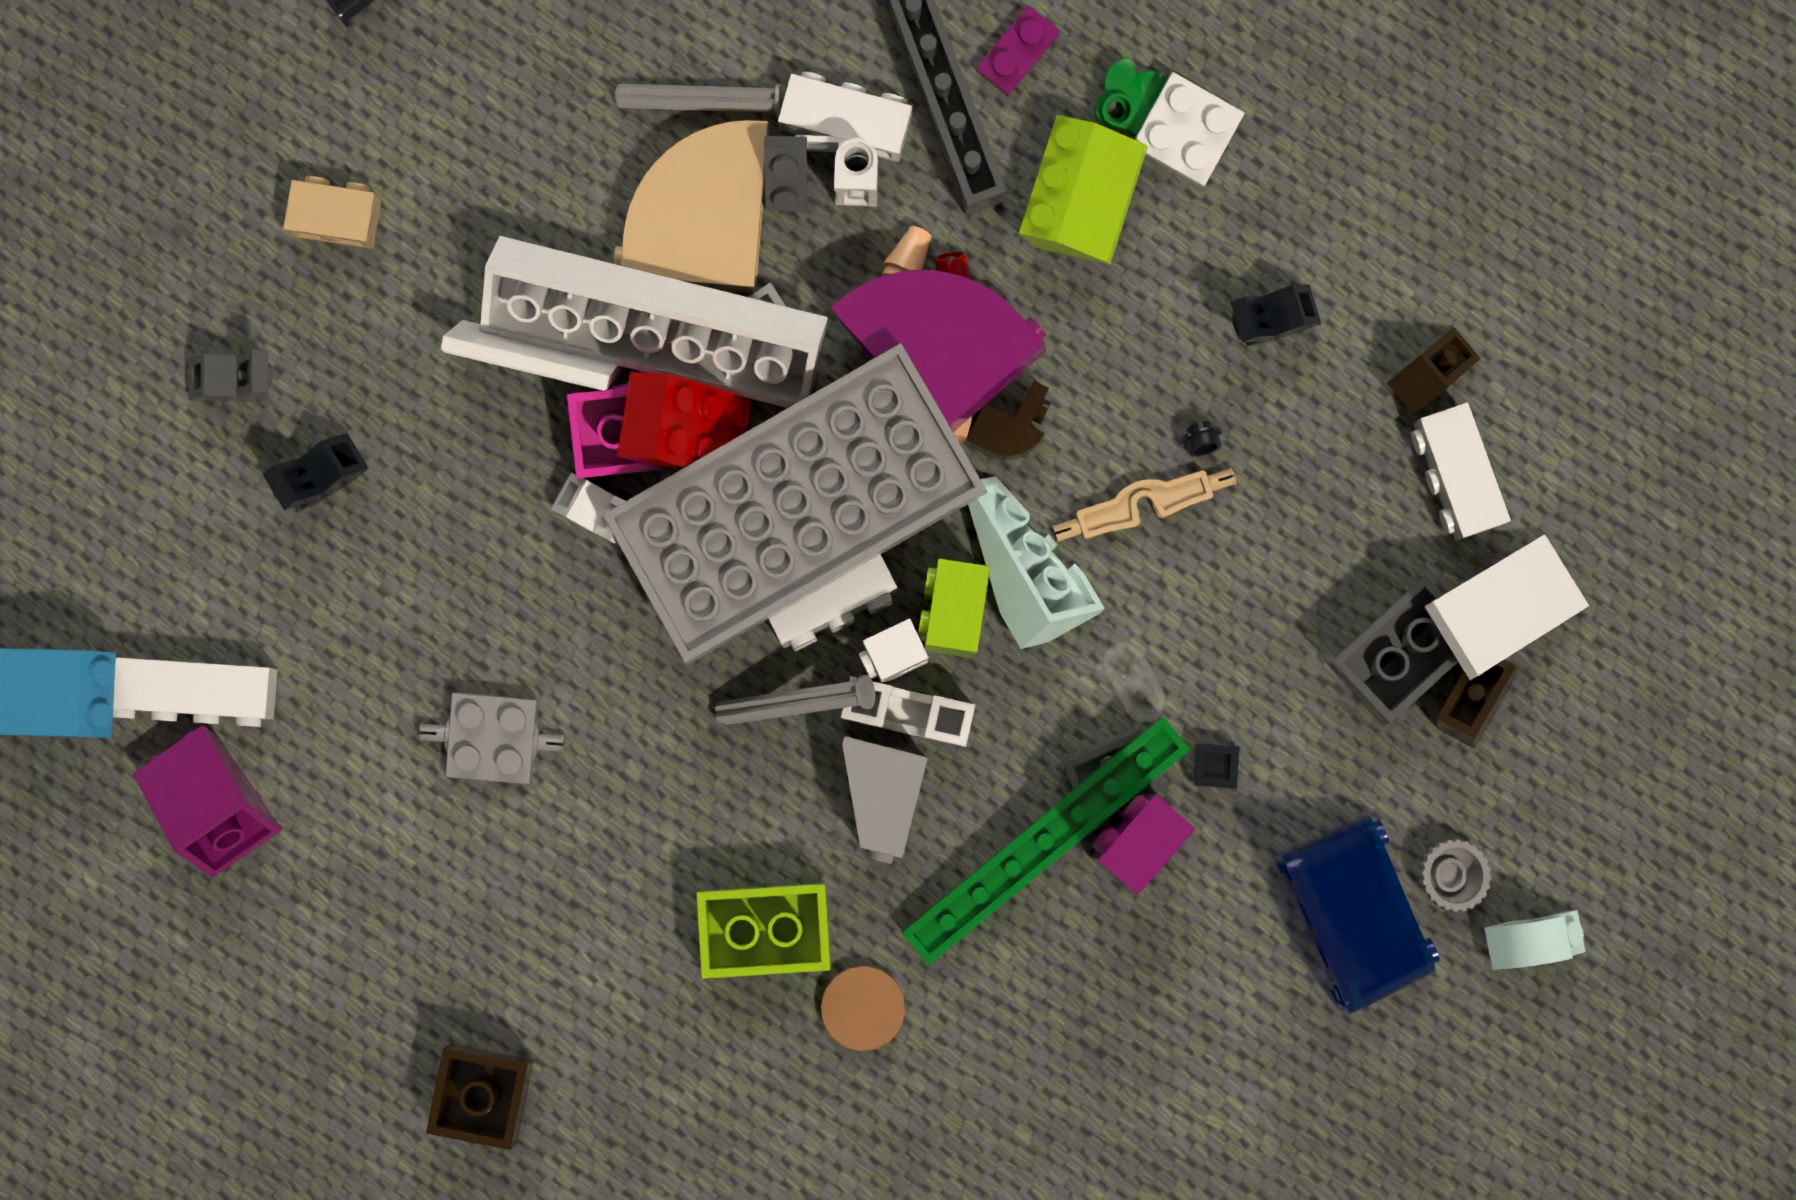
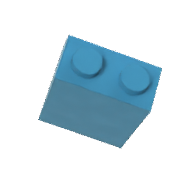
[0,648,116,738]

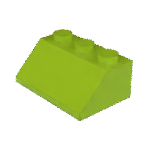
[1019,115,1148,265]

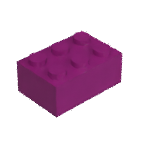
[1090,794,1196,895]

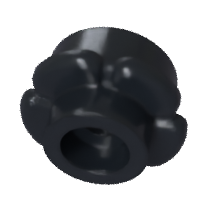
[1181,421,1222,457]

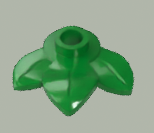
[1095,57,1168,135]

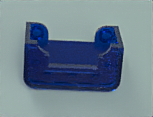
[1273,815,1440,1015]

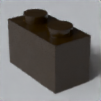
[1436,660,1516,749]

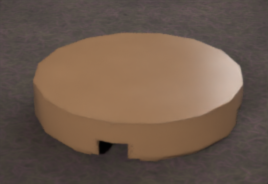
[821,966,905,1051]

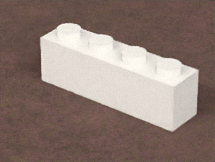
[113,658,278,727]

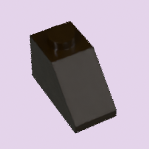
[1387,327,1481,415]

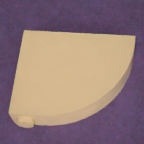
[614,120,769,293]

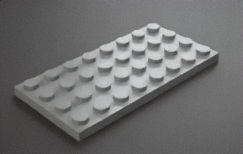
[603,343,987,665]

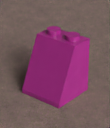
[133,725,282,878]

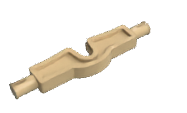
[1052,467,1236,542]

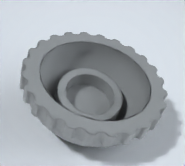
[1419,839,1492,912]

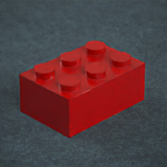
[617,372,752,472]

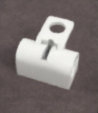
[795,135,878,207]

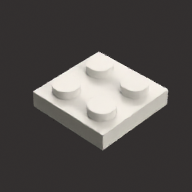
[1134,72,1245,187]

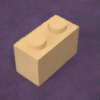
[283,176,381,249]

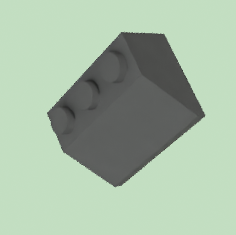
[1331,575,1458,725]

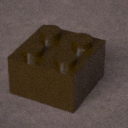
[426,1044,534,1150]

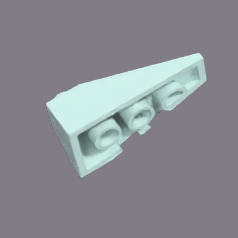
[968,476,1105,649]

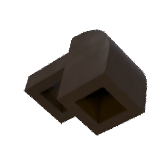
[965,381,1052,460]

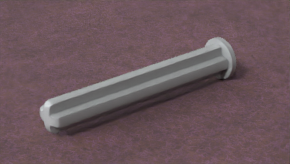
[615,84,782,117]
[715,675,875,725]

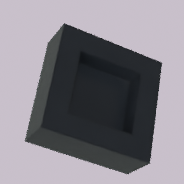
[1193,743,1240,789]

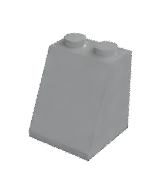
[842,736,928,864]

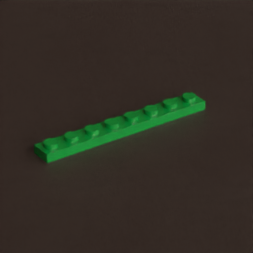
[902,716,1191,966]

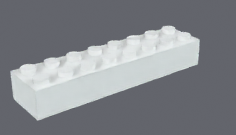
[480,236,828,408]

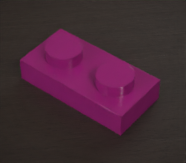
[976,5,1060,97]

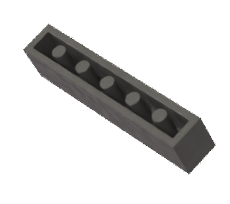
[885,0,1007,216]

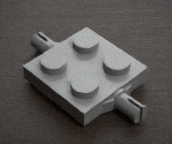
[420,692,565,784]

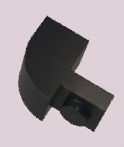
[1230,284,1322,346]
[262,433,369,510]

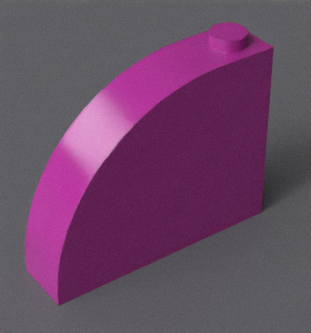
[830,270,1046,432]

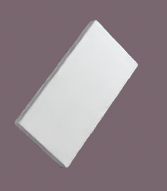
[441,320,622,391]
[1424,534,1589,680]

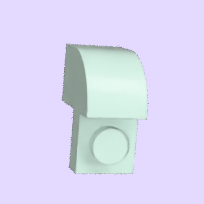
[1485,910,1586,970]

